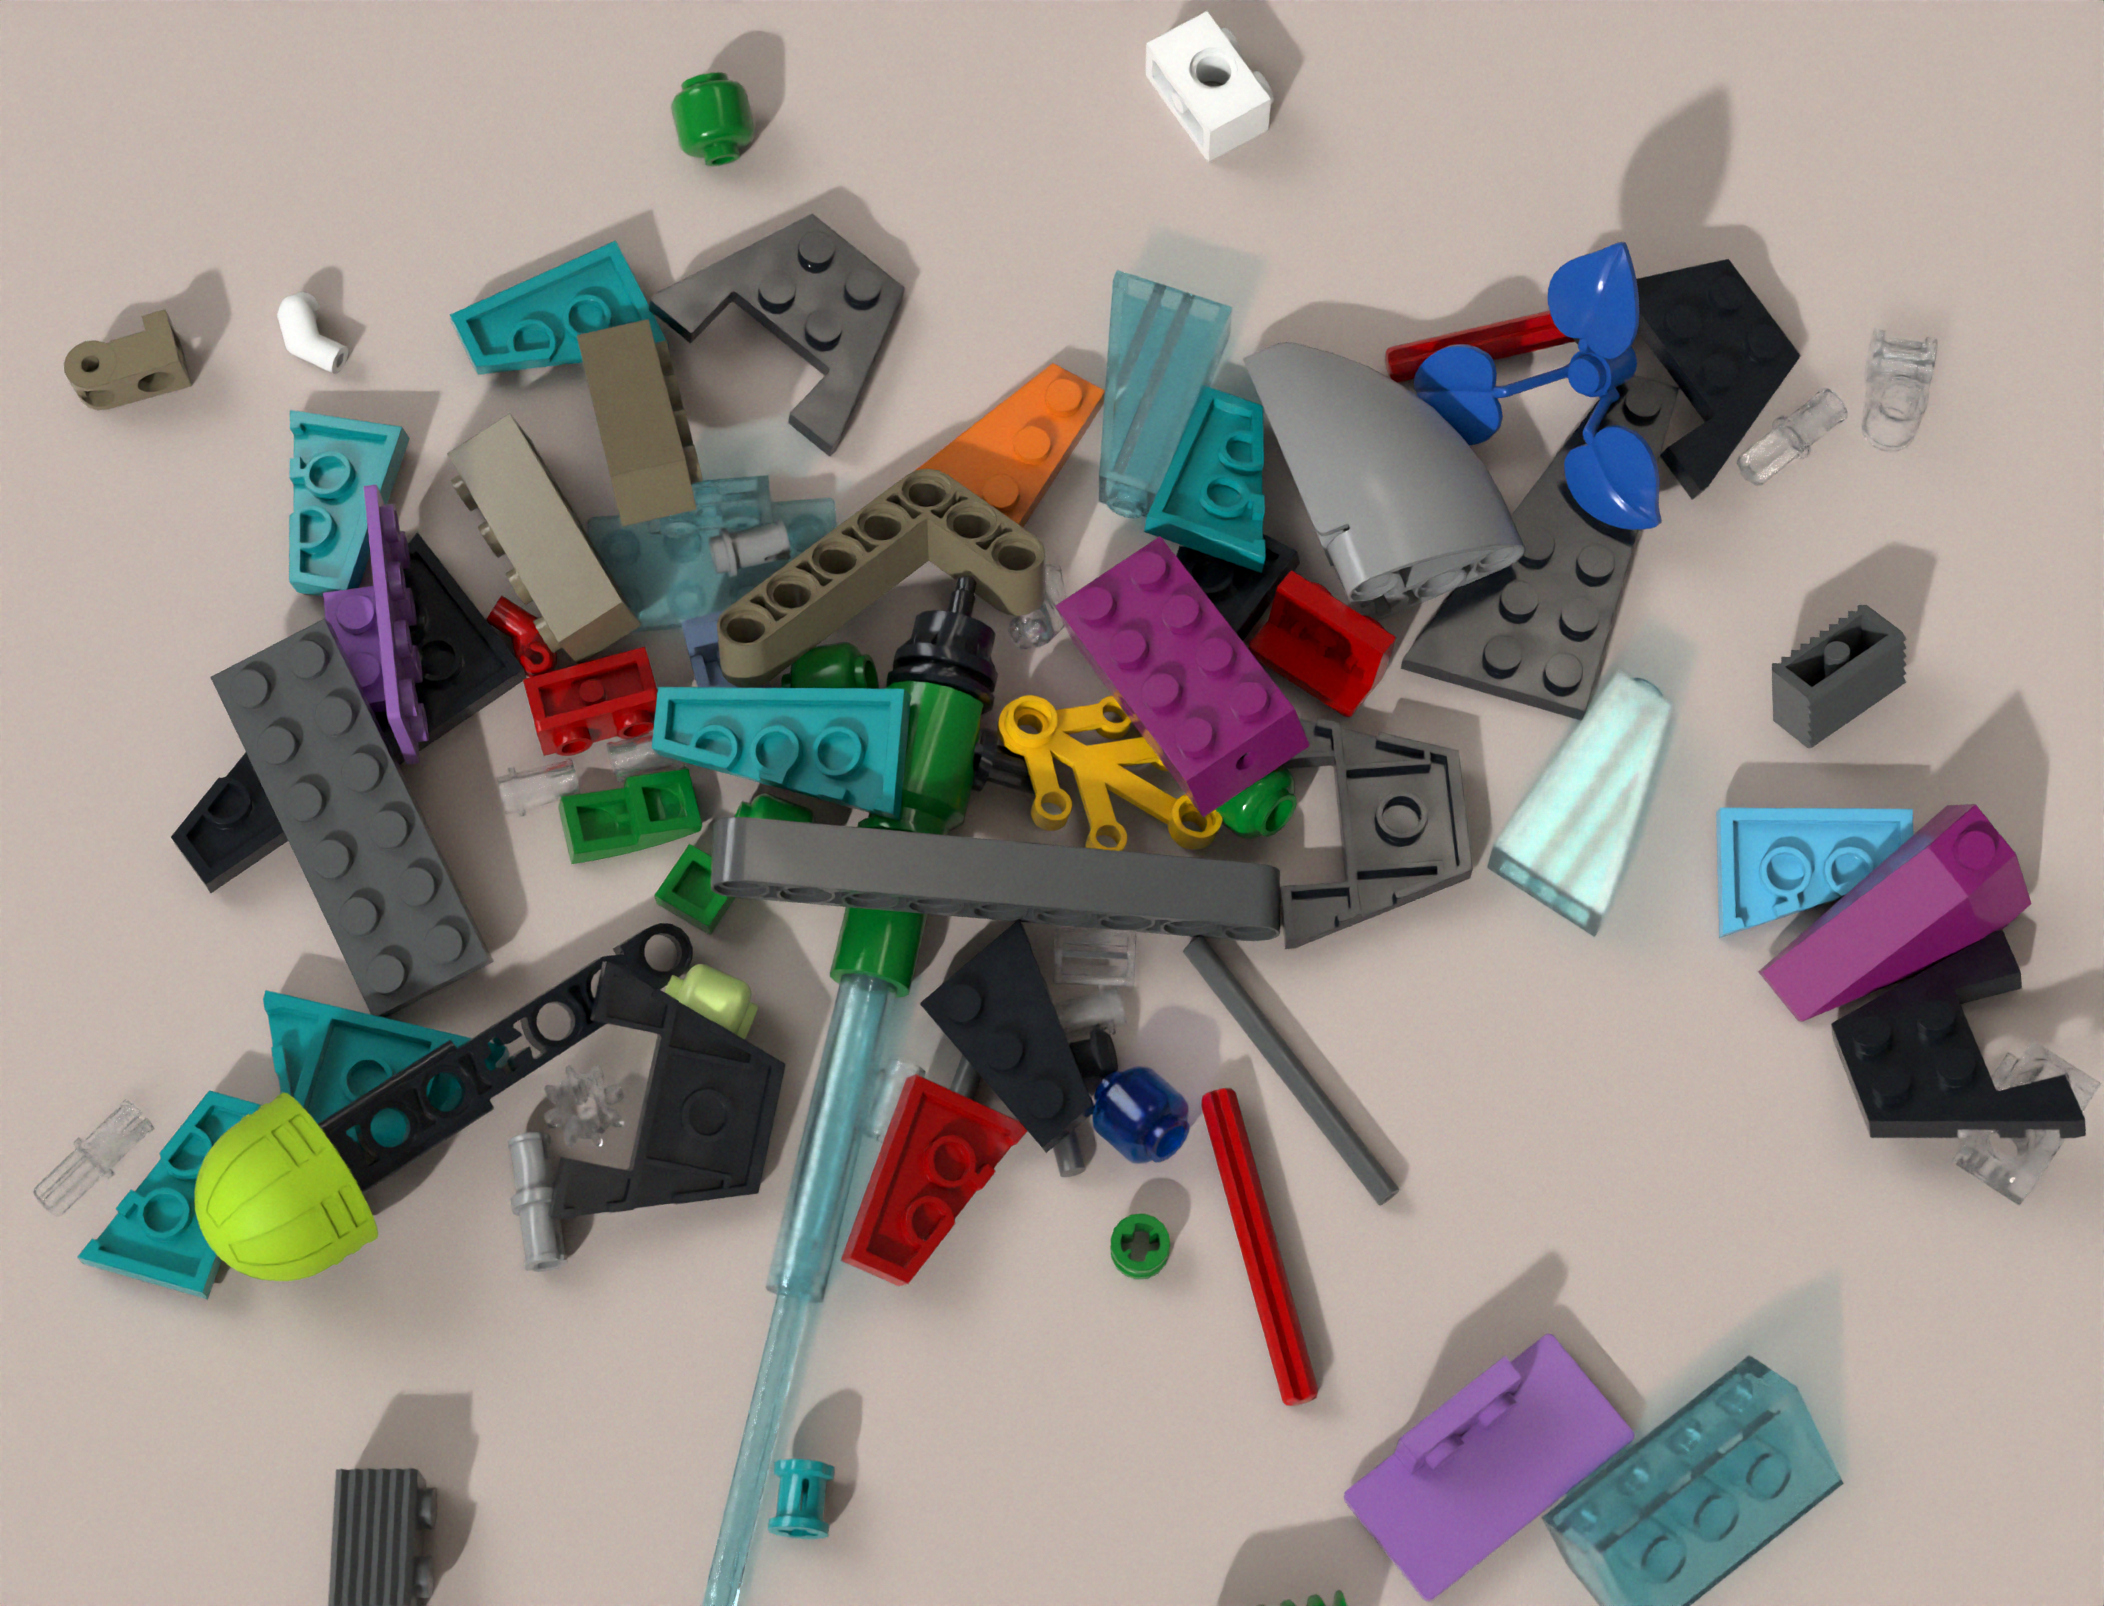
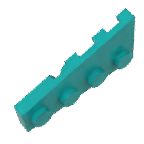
[652,687,911,821]

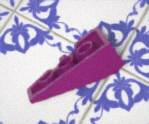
[1758,804,2032,1022]

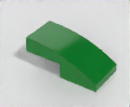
[558,768,702,864]

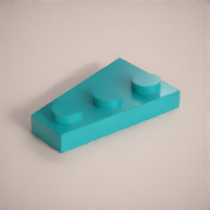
[450,240,669,375]
[77,1090,262,1299]

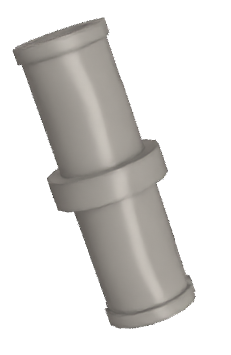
[508,1132,568,1272]

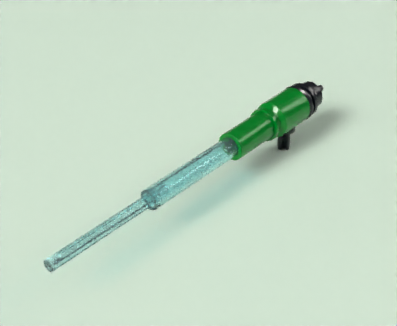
[701,576,1054,1606]

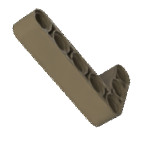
[716,469,1046,688]

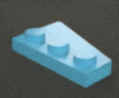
[1716,808,1914,938]

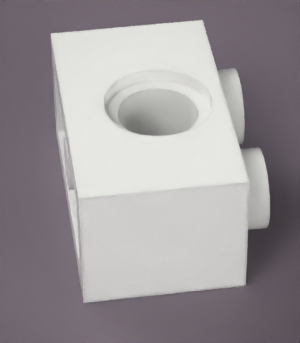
[1145,11,1273,162]

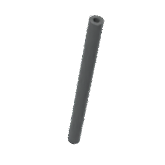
[1183,936,1400,1206]

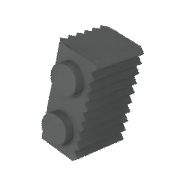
[1772,605,1907,748]
[328,1468,437,1606]

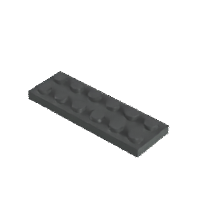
[210,619,494,1018]

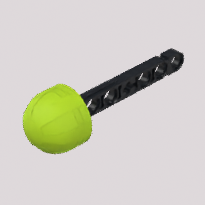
[195,923,693,1281]

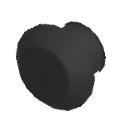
[1070,1027,1118,1084]

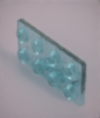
[587,475,837,633]

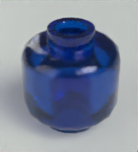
[1092,1066,1190,1164]

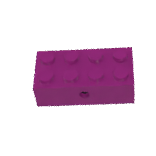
[1055,536,1310,817]

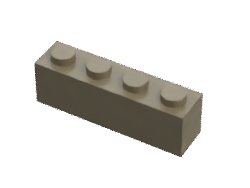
[577,319,703,527]
[447,413,642,664]

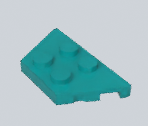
[263,990,510,1162]

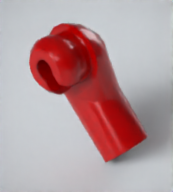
[486,595,557,677]

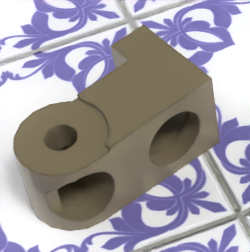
[64,309,192,410]

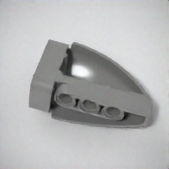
[1243,342,1525,621]

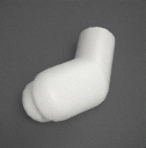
[277,292,348,374]

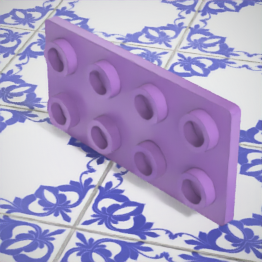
[323,484,429,765]
[1344,1334,1634,1602]

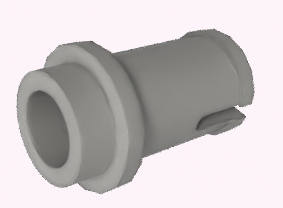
[708,520,791,577]

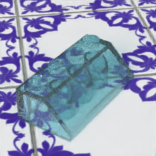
[1541,1355,1844,1606]

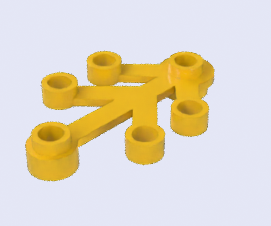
[997,695,1223,851]

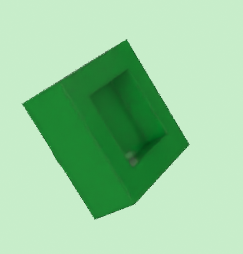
[654,844,736,935]

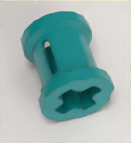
[768,1459,835,1539]

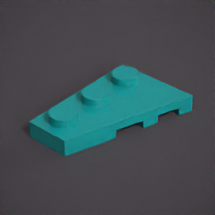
[1144,386,1265,573]
[289,410,410,597]

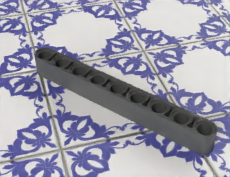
[711,817,1280,941]

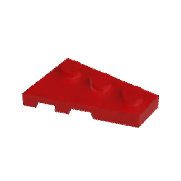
[840,1074,1027,1286]

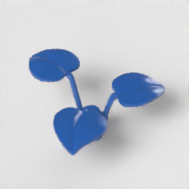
[1414,242,1662,530]

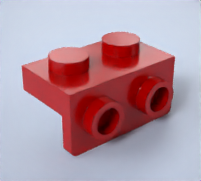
[1248,570,1397,717]
[523,646,658,756]

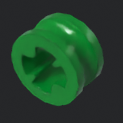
[1110,1213,1170,1280]

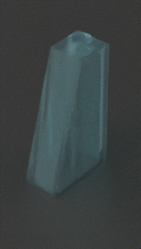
[1099,270,1232,519]
[1487,670,1672,937]

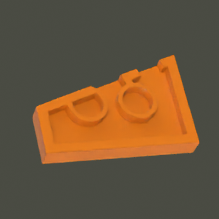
[913,363,1106,527]

